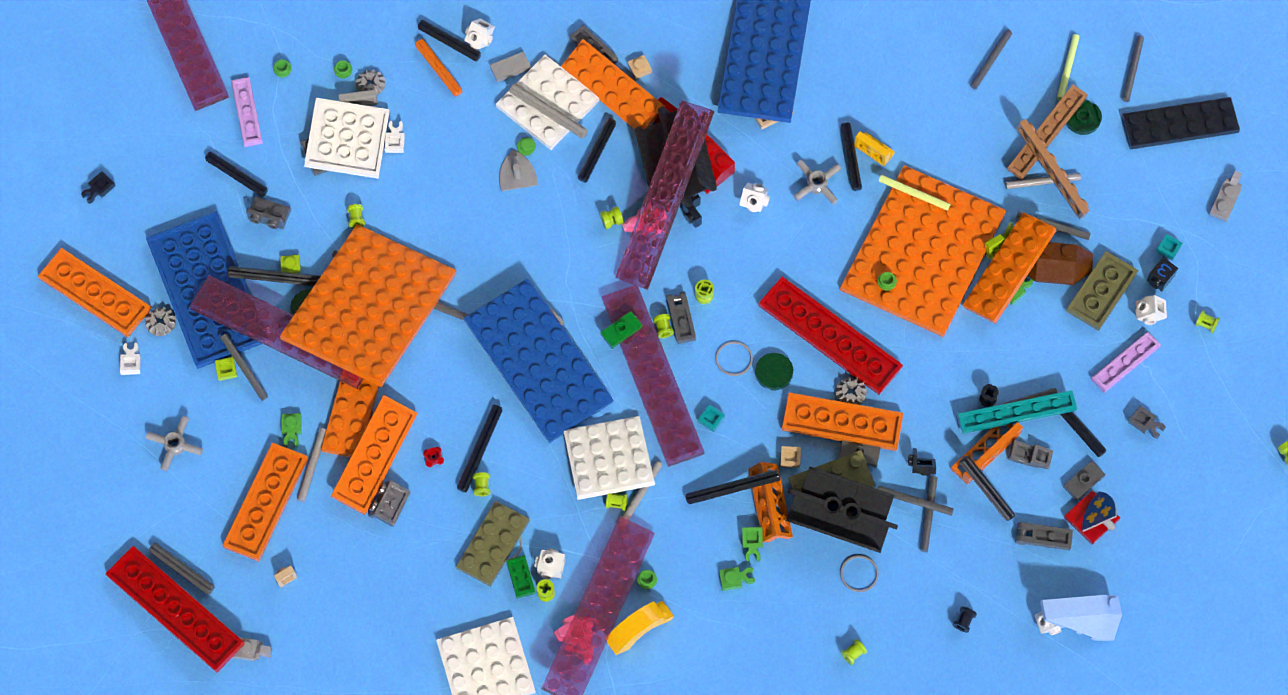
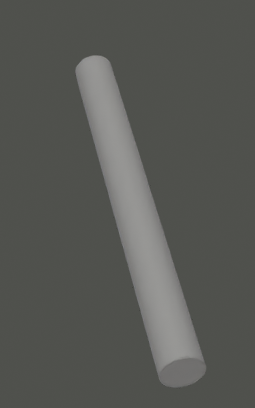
[1005,173,1081,189]
[297,428,326,502]
[617,461,662,530]

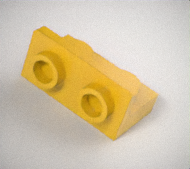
[854,131,895,166]

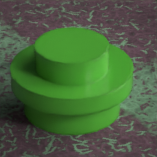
[273,59,292,77]
[334,60,352,78]
[517,137,536,156]
[877,272,897,291]
[637,570,657,589]

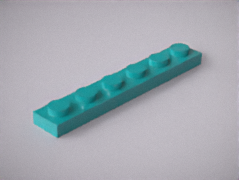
[958,390,1077,434]

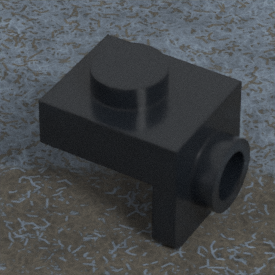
[683,194,702,228]
[908,448,936,476]

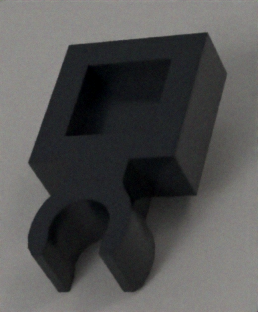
[81,172,115,204]

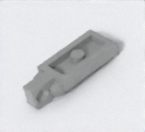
[1209,171,1242,222]
[232,637,272,661]

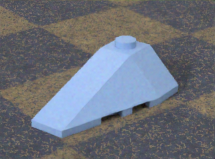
[1040,595,1122,641]

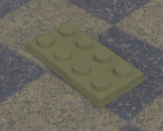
[1066,251,1139,331]
[788,450,876,505]
[456,501,530,587]

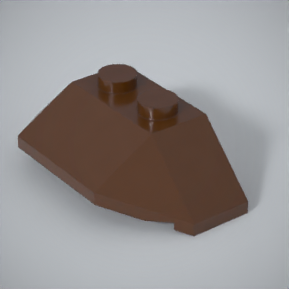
[1027,242,1093,285]

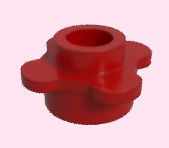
[423,447,444,468]

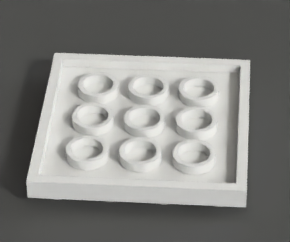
[496,55,600,150]
[304,98,389,179]
[564,416,655,500]
[436,617,536,695]

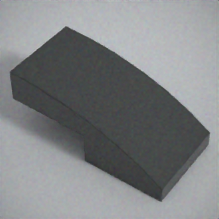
[1008,440,1053,469]

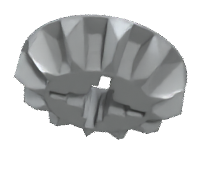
[356,69,385,95]
[145,307,176,336]
[836,377,867,405]

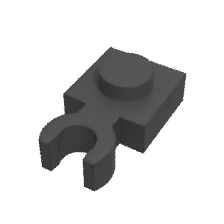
[1128,406,1166,439]

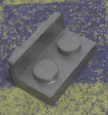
[246,197,291,229]
[368,480,411,526]

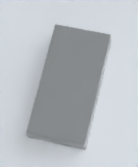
[490,52,531,83]
[339,90,378,106]

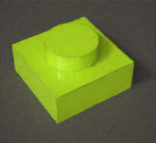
[985,234,1005,260]
[280,255,301,273]
[215,357,238,381]

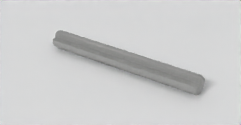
[509,84,588,138]

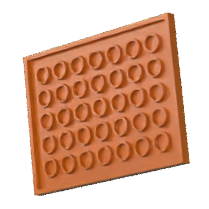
[840,165,1006,337]
[280,224,456,387]

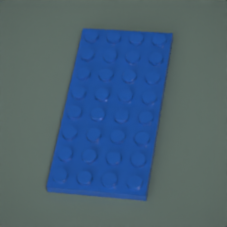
[717,0,811,123]
[146,211,269,369]
[464,278,613,443]

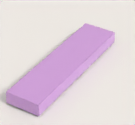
[231,77,263,147]
[1091,331,1161,393]

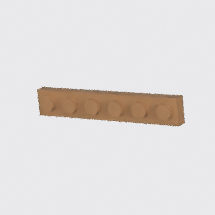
[1007,84,1088,180]
[1016,119,1089,219]

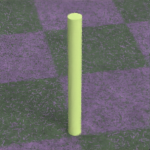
[1056,34,1080,100]
[879,175,951,211]

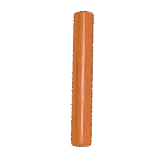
[415,39,462,97]

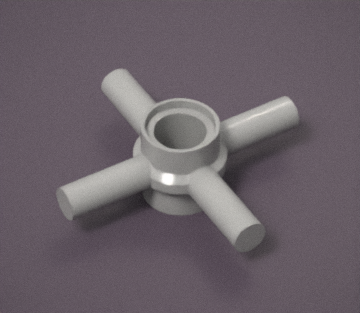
[793,160,841,205]
[146,416,203,471]

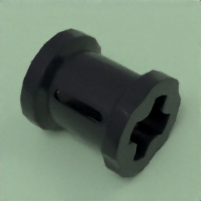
[979,384,999,407]
[952,606,977,633]

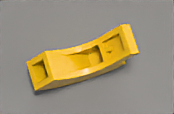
[604,601,674,655]

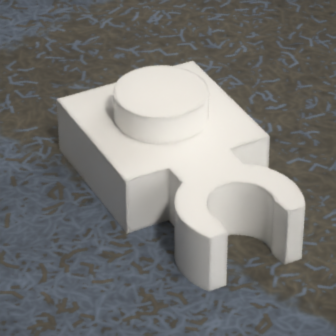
[385,121,405,153]
[120,343,141,375]

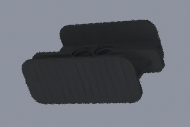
[635,102,717,208]
[786,467,898,553]

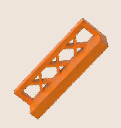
[951,422,1023,485]
[748,462,793,543]

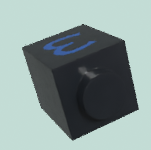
[1147,257,1178,292]

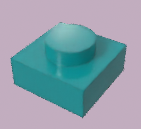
[1156,234,1183,261]
[698,405,725,432]

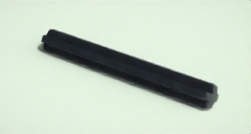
[227,266,321,286]
[457,405,502,493]
[685,470,780,504]

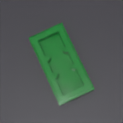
[600,311,643,349]
[506,555,536,599]

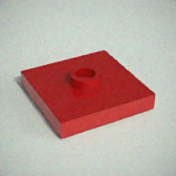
[1064,490,1120,545]

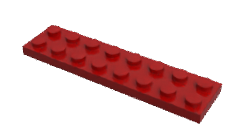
[758,276,903,395]
[105,546,245,673]

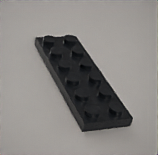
[1122,97,1240,150]

